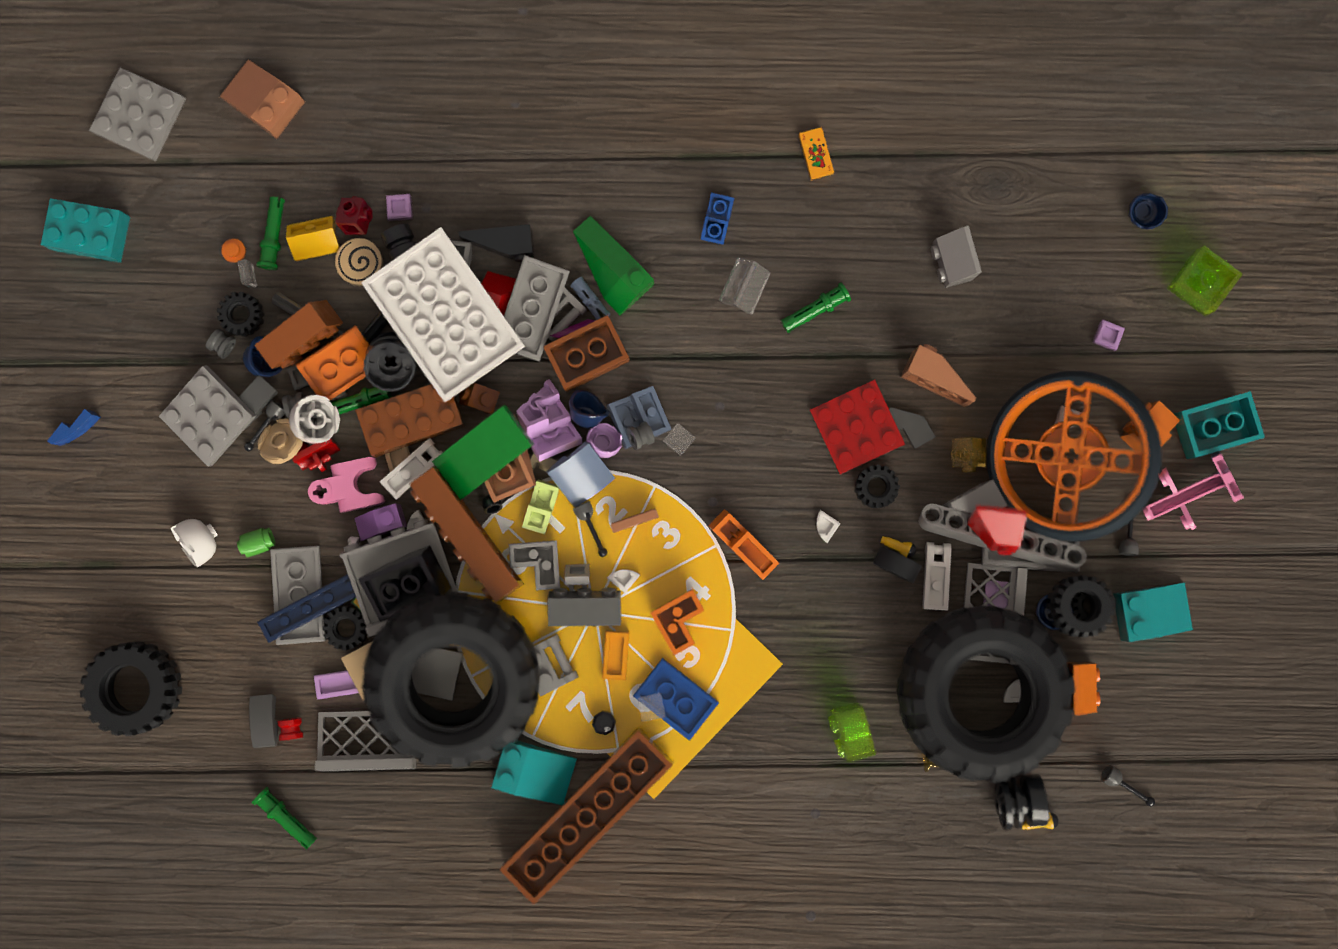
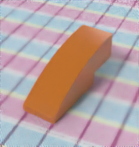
[708,509,779,580]

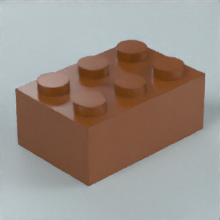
[255,300,343,369]
[543,315,630,392]

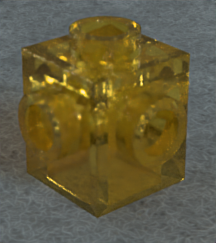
[951,437,986,472]

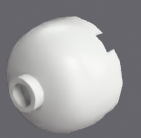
[289,395,340,444]
[171,519,218,567]

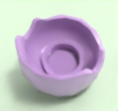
[586,423,622,458]

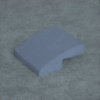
[607,386,671,449]
[546,442,615,507]

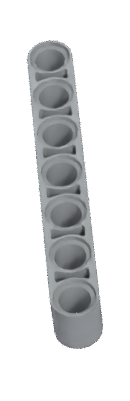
[918,504,1086,572]

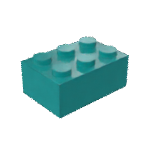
[41,198,130,263]
[1174,391,1265,459]

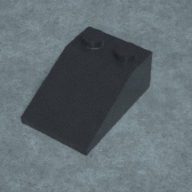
[358,545,451,622]

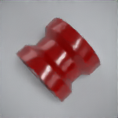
[277,718,304,741]

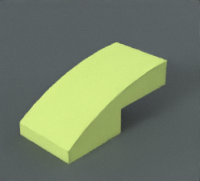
[522,479,560,535]

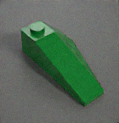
[573,216,654,316]

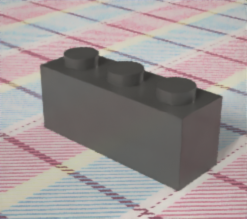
[548,588,622,626]

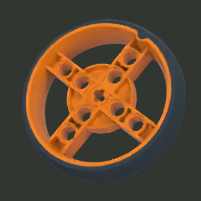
[986,371,1162,541]

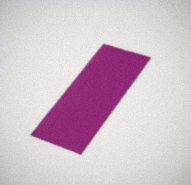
[550,319,595,338]

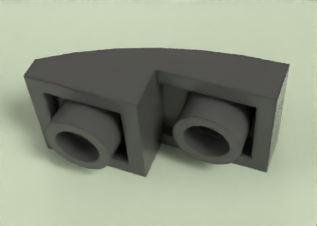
[239,376,278,429]
[249,694,279,748]

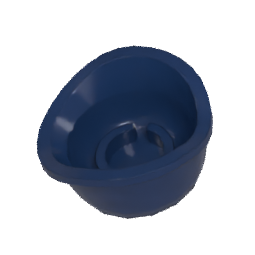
[243,336,283,377]
[569,390,610,428]

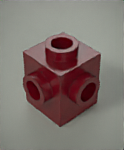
[335,196,373,235]

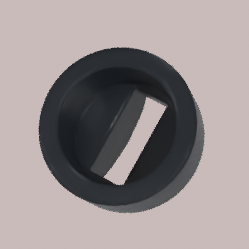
[482,495,503,514]

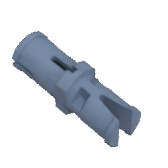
[570,277,611,320]

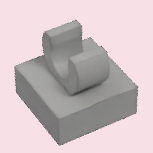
[565,564,590,591]

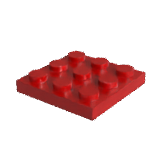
[810,380,905,474]

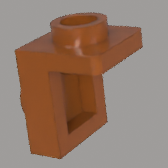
[459,383,500,414]

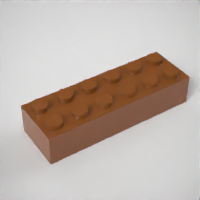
[409,467,524,603]

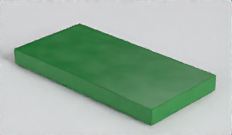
[432,405,534,500]

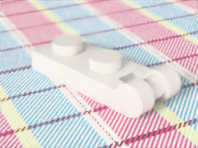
[380,438,443,500]
[922,542,951,611]

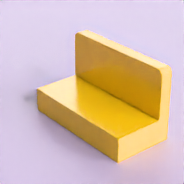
[286,216,340,261]

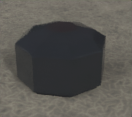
[592,710,616,735]

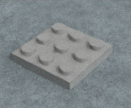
[89,68,186,162]
[159,365,256,467]

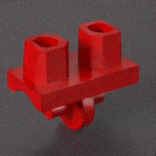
[292,438,340,472]

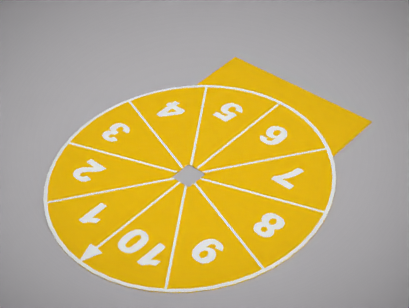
[456,470,783,799]

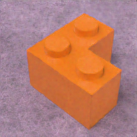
[1120,401,1180,452]
[650,589,705,655]

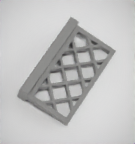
[964,563,1028,665]
[315,711,416,772]

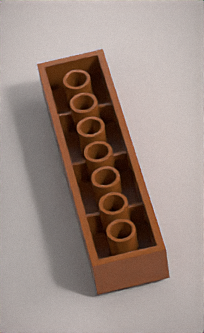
[500,727,673,905]

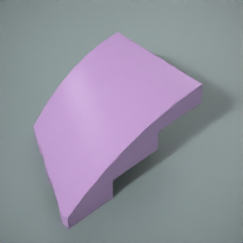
[516,379,582,462]

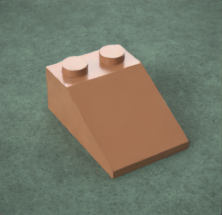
[220,60,305,139]
[901,344,976,407]
[484,414,536,503]

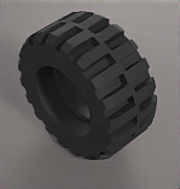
[80,642,182,736]

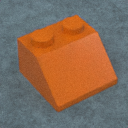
[1067,662,1100,715]

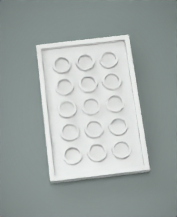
[361,227,525,402]

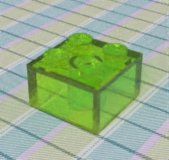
[1167,245,1243,316]
[827,702,876,762]

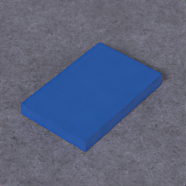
[633,658,719,741]

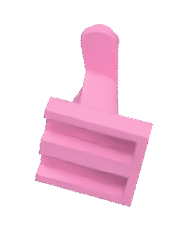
[1142,451,1243,530]

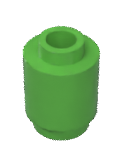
[237,528,276,557]

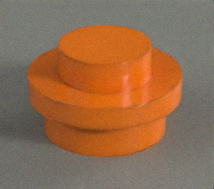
[221,239,246,263]

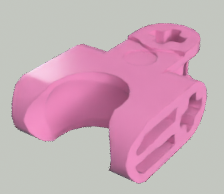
[308,457,385,513]

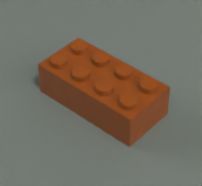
[355,384,465,458]

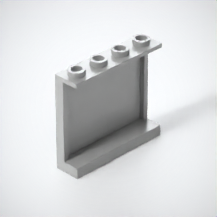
[340,519,458,637]

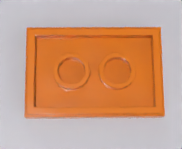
[295,325,369,401]

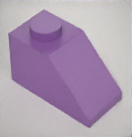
[354,503,407,541]

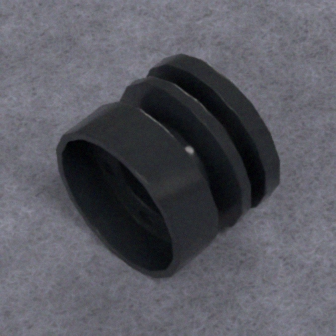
[363,332,416,391]
[994,774,1049,830]

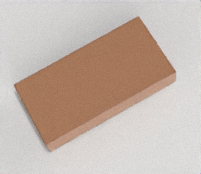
[611,509,659,533]

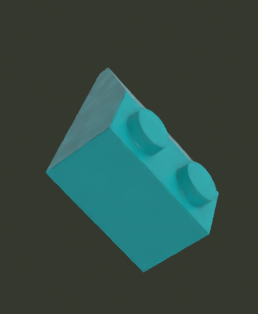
[1113,583,1193,642]
[491,740,577,805]

